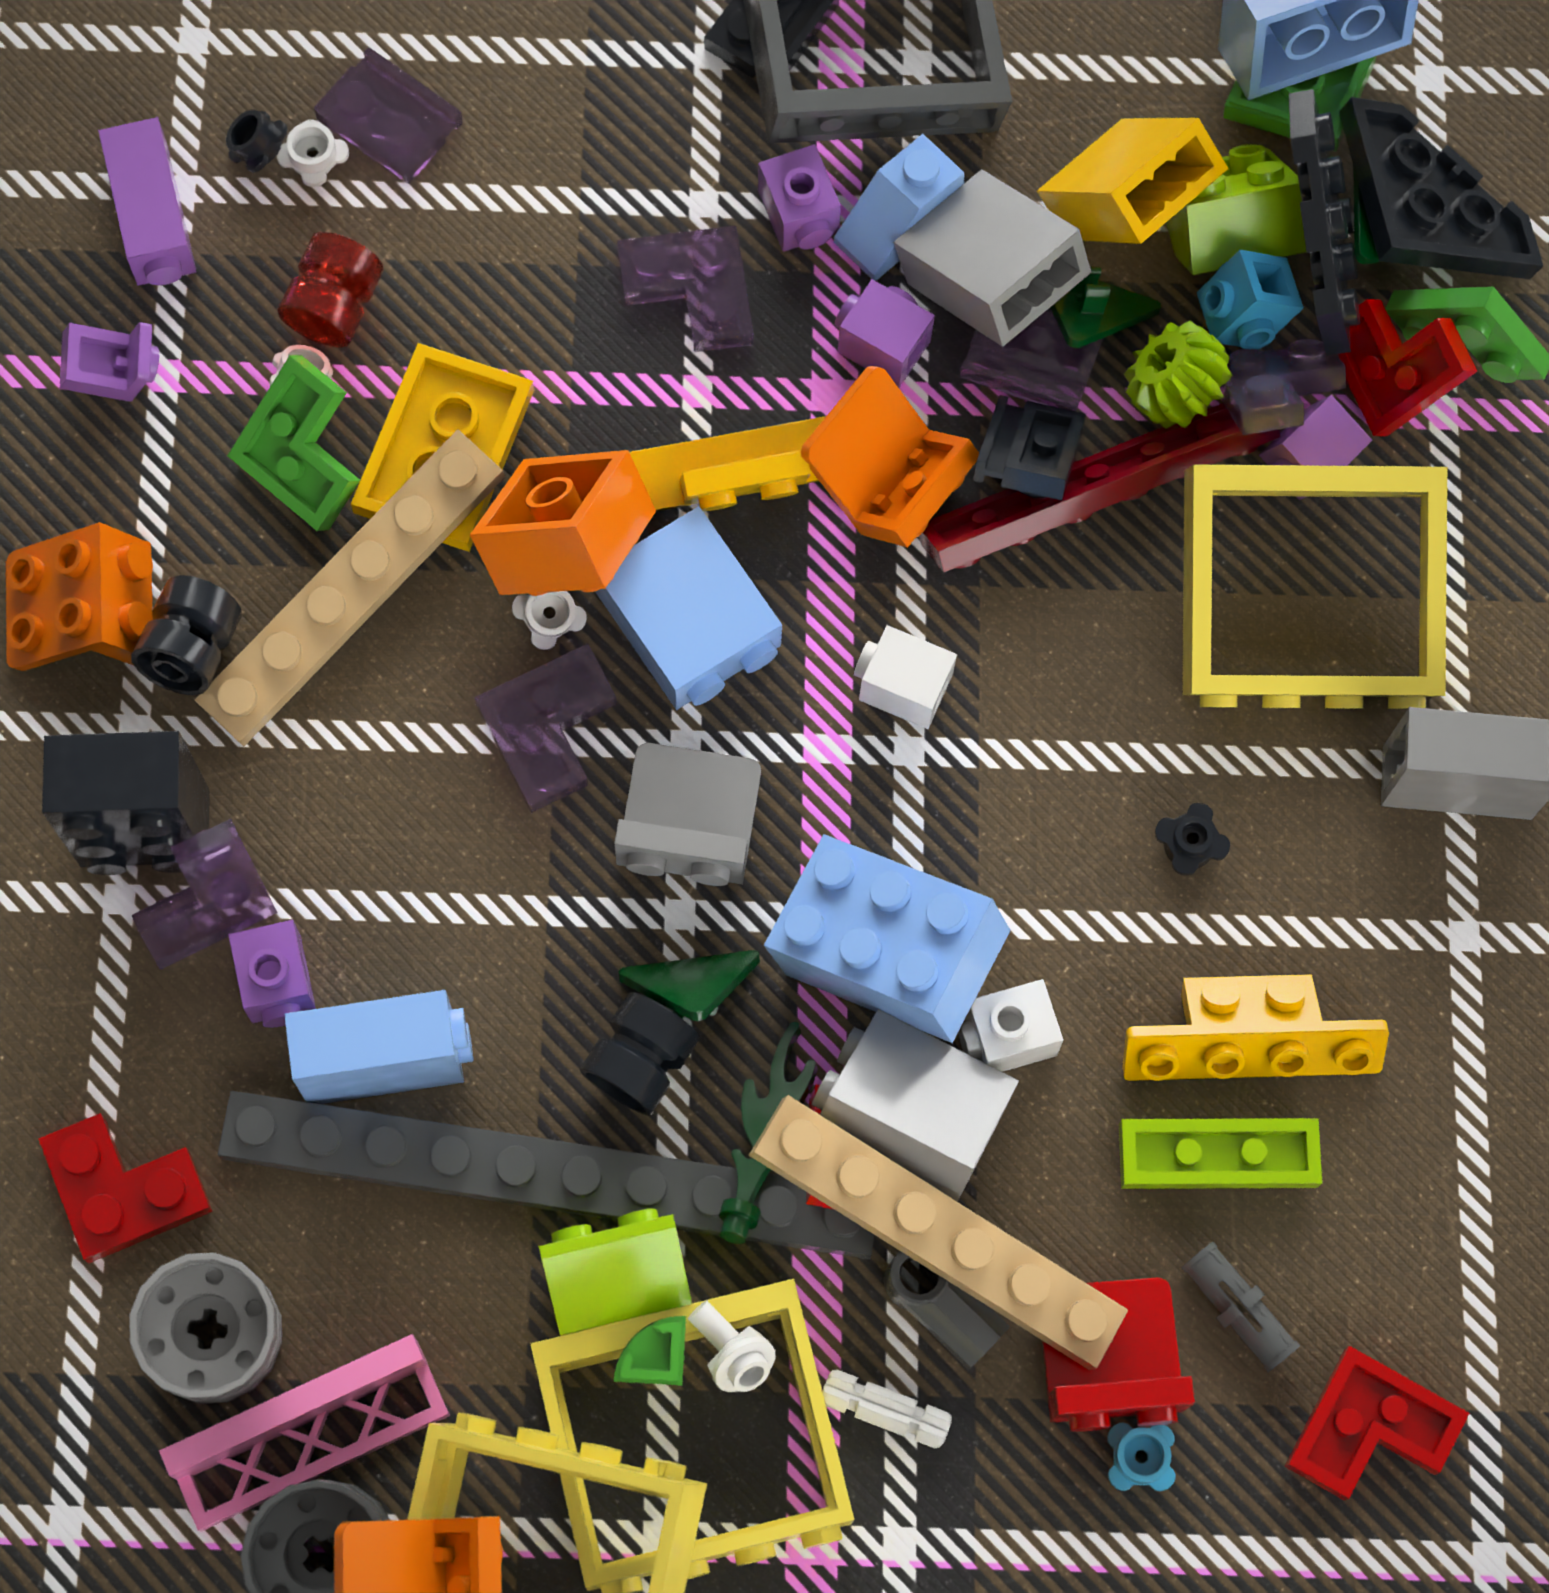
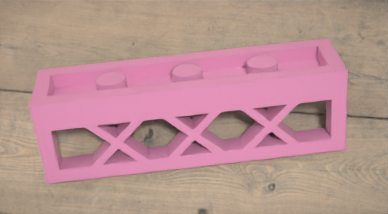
[159,1334,450,1532]

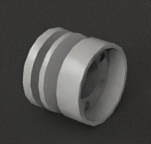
[130,1253,282,1404]

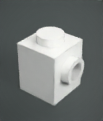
[854,625,957,729]
[958,979,1063,1072]

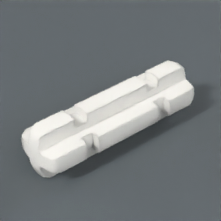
[822,1370,951,1448]

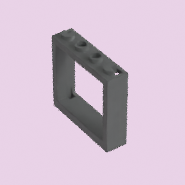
[743,0,1012,143]

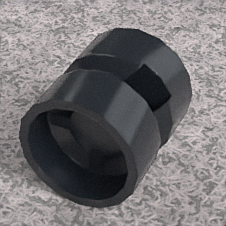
[131,575,242,695]
[580,992,700,1116]

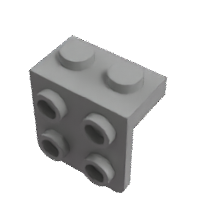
[614,743,761,886]

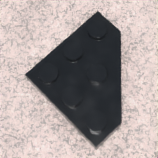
[1289,89,1360,356]
[1339,97,1544,279]

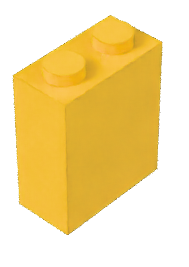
[1037,118,1229,244]

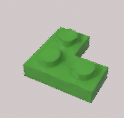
[1385,286,1549,383]
[228,355,361,531]

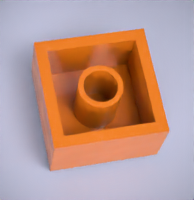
[470,450,656,596]

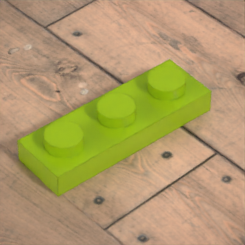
[1119,1118,1322,1189]

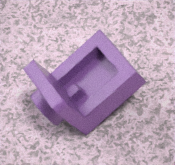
[59,322,159,402]

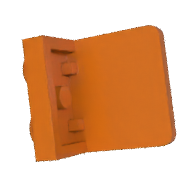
[801,366,979,548]
[6,522,153,671]
[334,1516,503,1593]

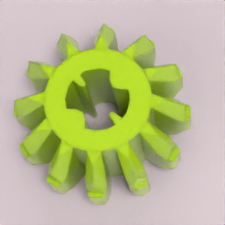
[1124,321,1233,429]

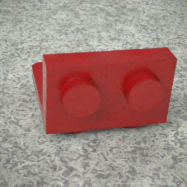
[1042,1277,1195,1432]

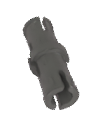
[1181,1241,1300,1373]

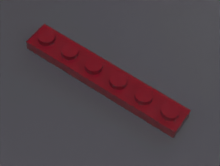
[919,392,1281,572]

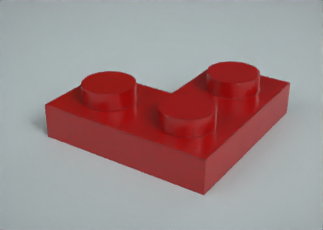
[1334,299,1478,436]
[39,1113,213,1264]
[1284,1346,1470,1500]

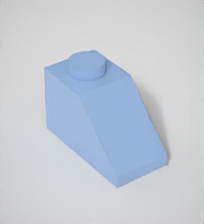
[834,134,964,281]

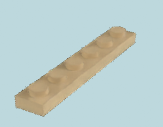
[195,429,506,746]
[749,1095,1128,1370]

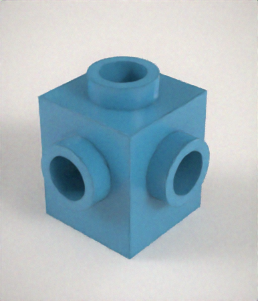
[1197,250,1304,350]

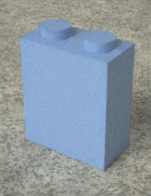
[595,506,782,710]
[285,990,473,1104]

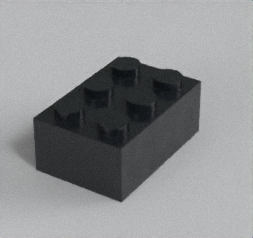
[42,731,210,875]

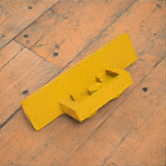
[629,416,826,511]
[1122,974,1389,1081]

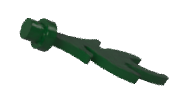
[719,1022,818,1244]

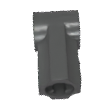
[883,1251,1010,1370]

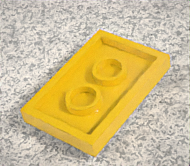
[351,343,534,552]

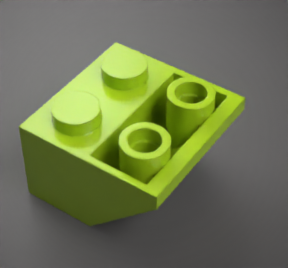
[1166,144,1307,275]
[539,1209,692,1336]

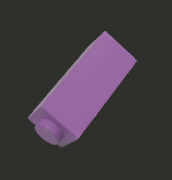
[98,117,197,286]

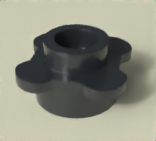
[226,110,288,173]
[1155,803,1230,876]

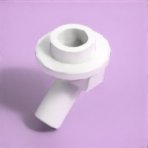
[688,1300,775,1392]

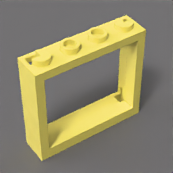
[1183,465,1448,709]
[530,1279,854,1593]
[407,1413,707,1593]

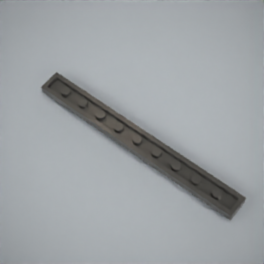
[218,1091,874,1259]

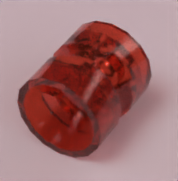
[277,232,384,348]

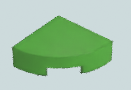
[614,1316,686,1385]

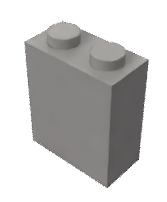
[893,169,1091,347]
[1381,707,1549,820]
[812,1009,1019,1202]

